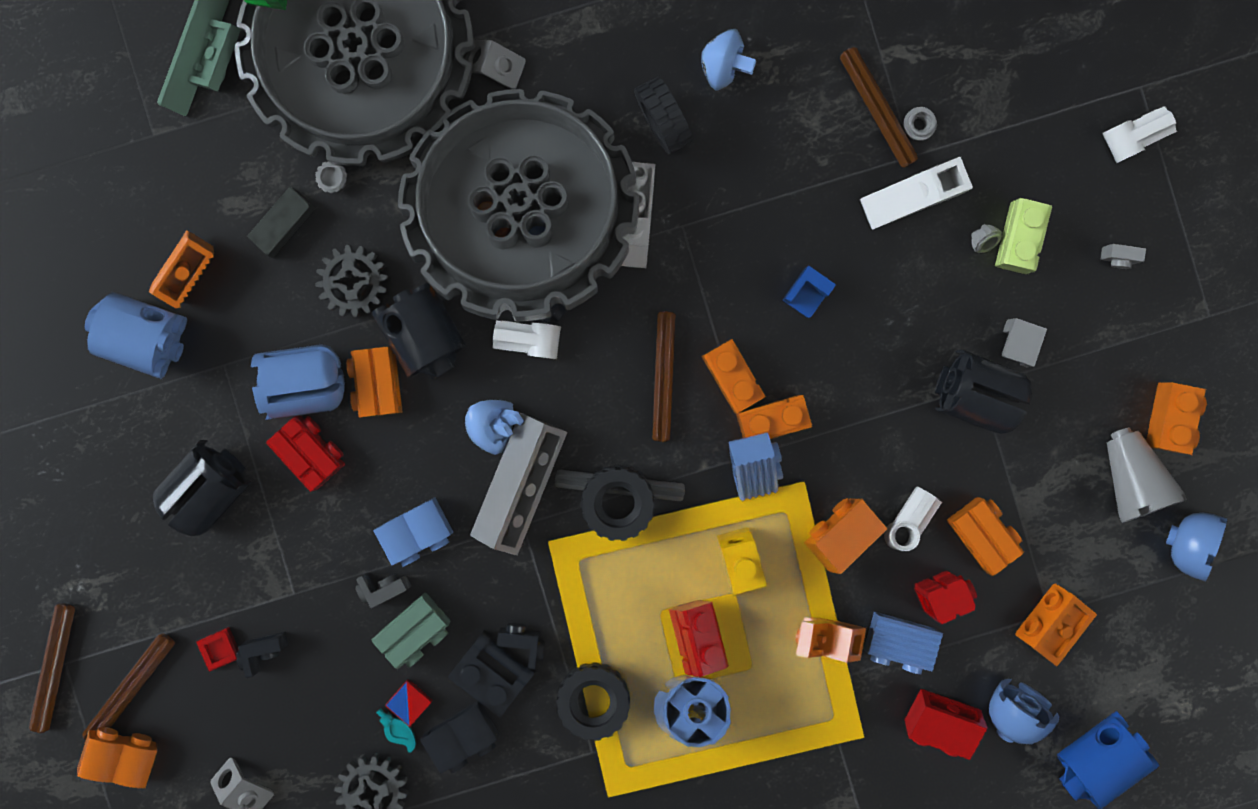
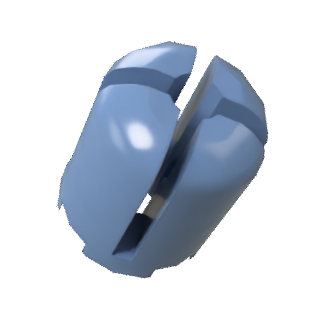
[251,344,345,420]
[654,675,731,747]

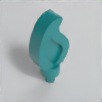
[376,708,416,753]

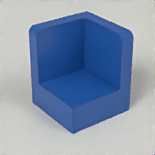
[782,266,836,318]

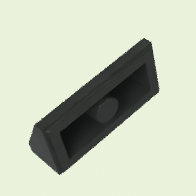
[247,187,316,258]

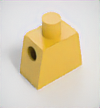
[716,527,767,596]

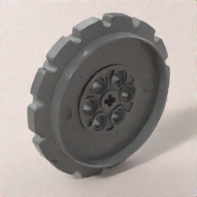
[235,0,475,166]
[398,89,639,322]

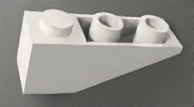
[860,157,973,230]
[621,162,656,268]

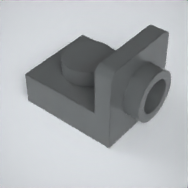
[356,573,412,608]

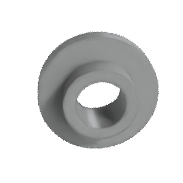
[903,107,937,141]

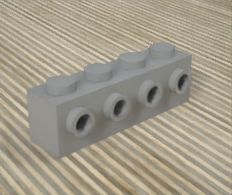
[470,413,567,555]

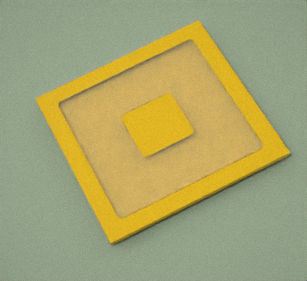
[548,481,864,798]

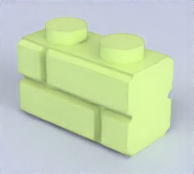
[995,198,1052,274]

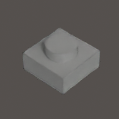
[1100,244,1146,269]

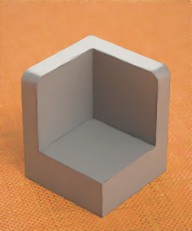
[1002,318,1047,367]

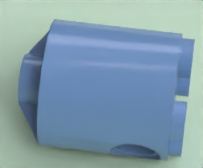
[85,292,187,379]

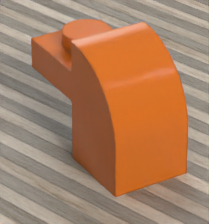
[795,617,866,663]

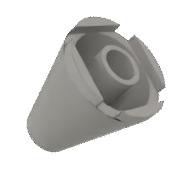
[1107,427,1187,523]

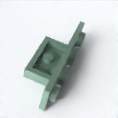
[157,0,241,116]

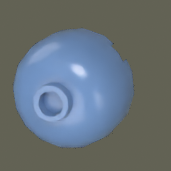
[1166,512,1227,582]
[989,679,1059,744]

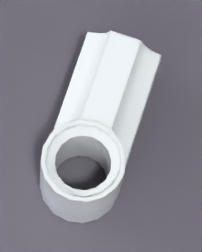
[1102,106,1177,163]
[493,320,561,359]
[884,487,942,551]

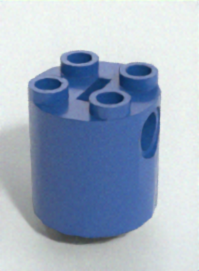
[1057,711,1159,809]

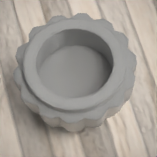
[315,161,347,193]
[971,224,1003,253]

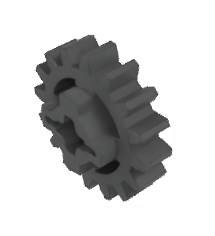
[315,245,390,318]
[335,753,409,809]

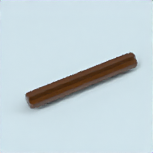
[840,47,918,167]
[652,311,676,442]
[29,603,75,733]
[82,633,175,740]

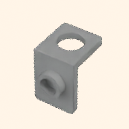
[465,40,526,89]
[210,758,274,809]

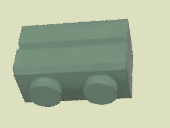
[371,593,451,670]

